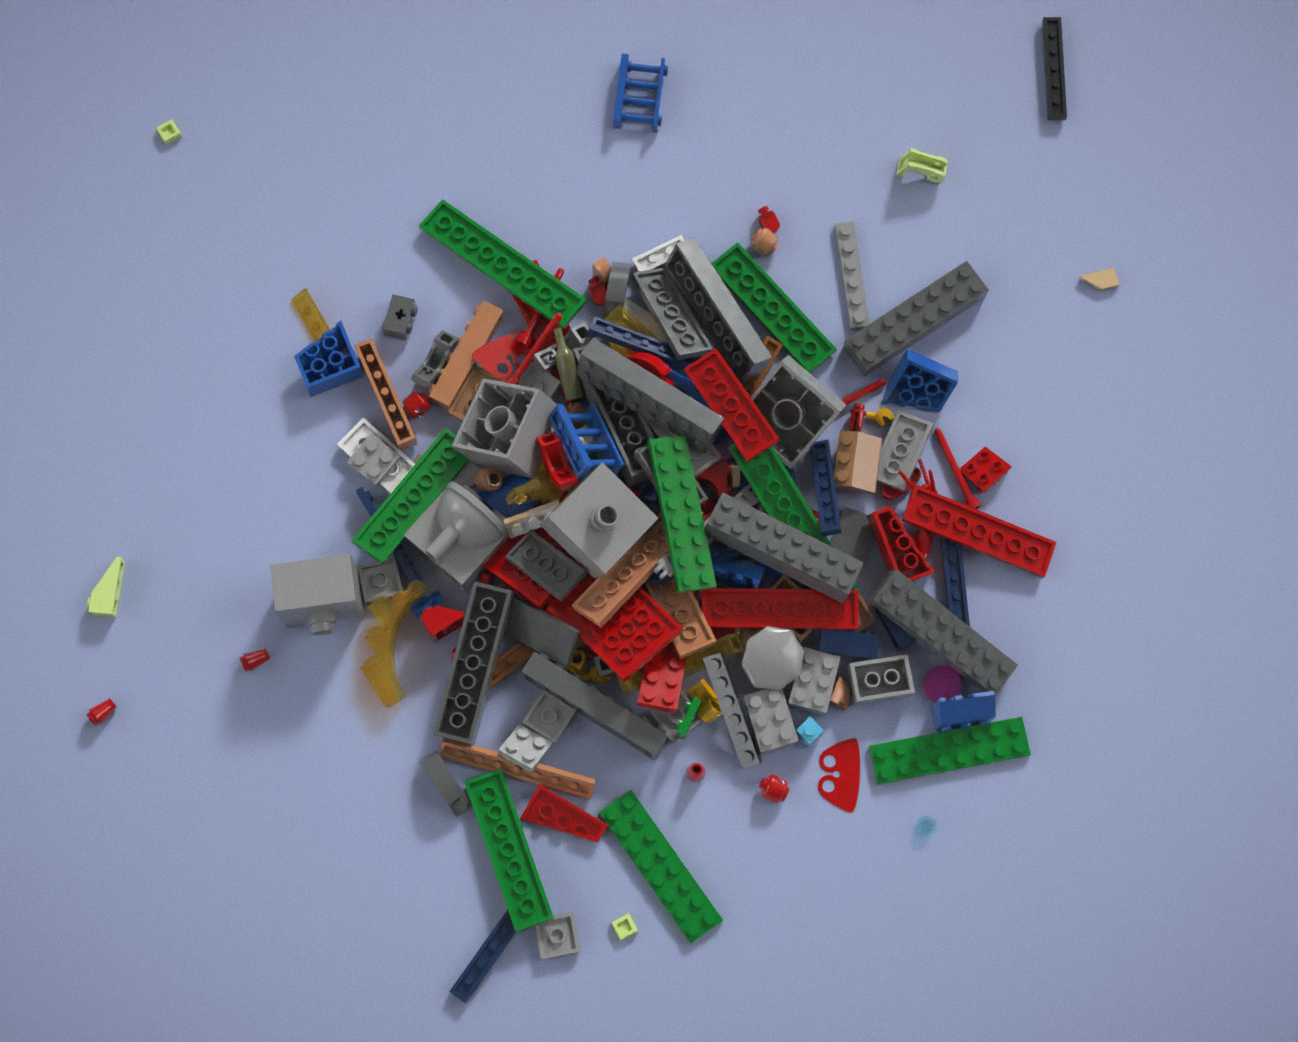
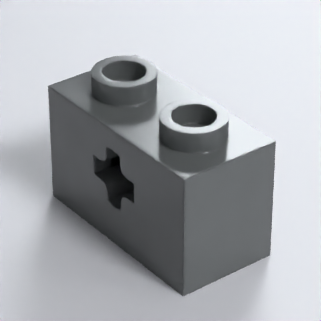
[383,294,418,340]

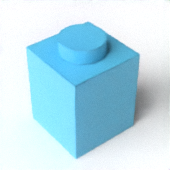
[796,717,824,747]

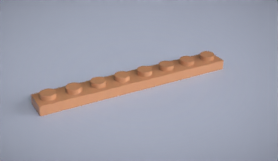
[439,737,596,799]

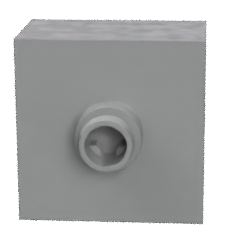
[751,355,846,469]
[452,378,557,479]
[540,462,658,579]
[270,554,364,635]

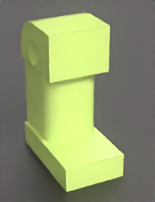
[896,148,948,184]

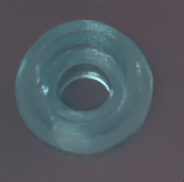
[916,816,936,836]

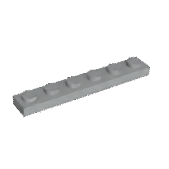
[835,221,869,330]

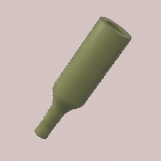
[554,327,584,400]

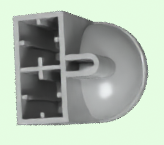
[404,481,510,592]

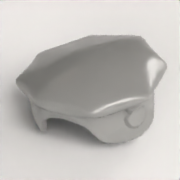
[741,626,804,690]

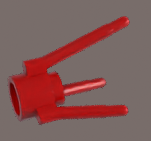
[898,459,938,493]

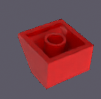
[420,606,465,643]

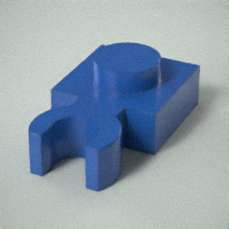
[409,590,445,619]

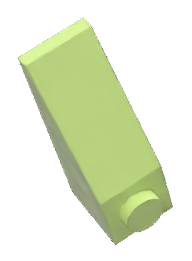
[87,557,125,618]

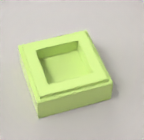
[156,119,182,145]
[611,913,638,941]

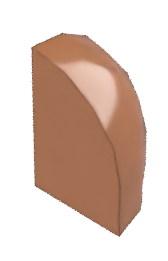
[593,257,611,287]
[829,675,852,711]

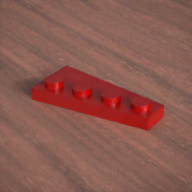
[520,784,608,842]

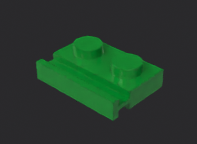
[675,697,701,740]

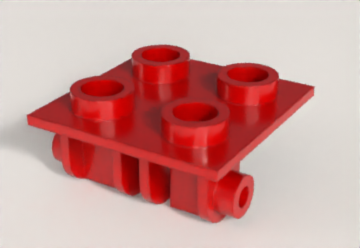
[960,446,1012,494]

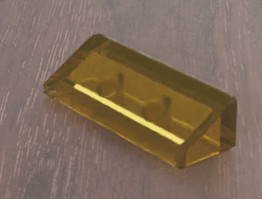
[291,288,330,342]

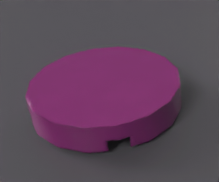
[923,665,962,703]

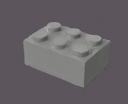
[787,647,841,717]
[847,654,915,705]
[742,689,799,755]

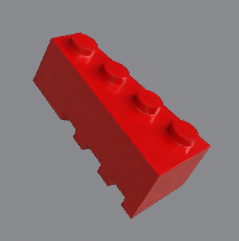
[867,506,935,581]

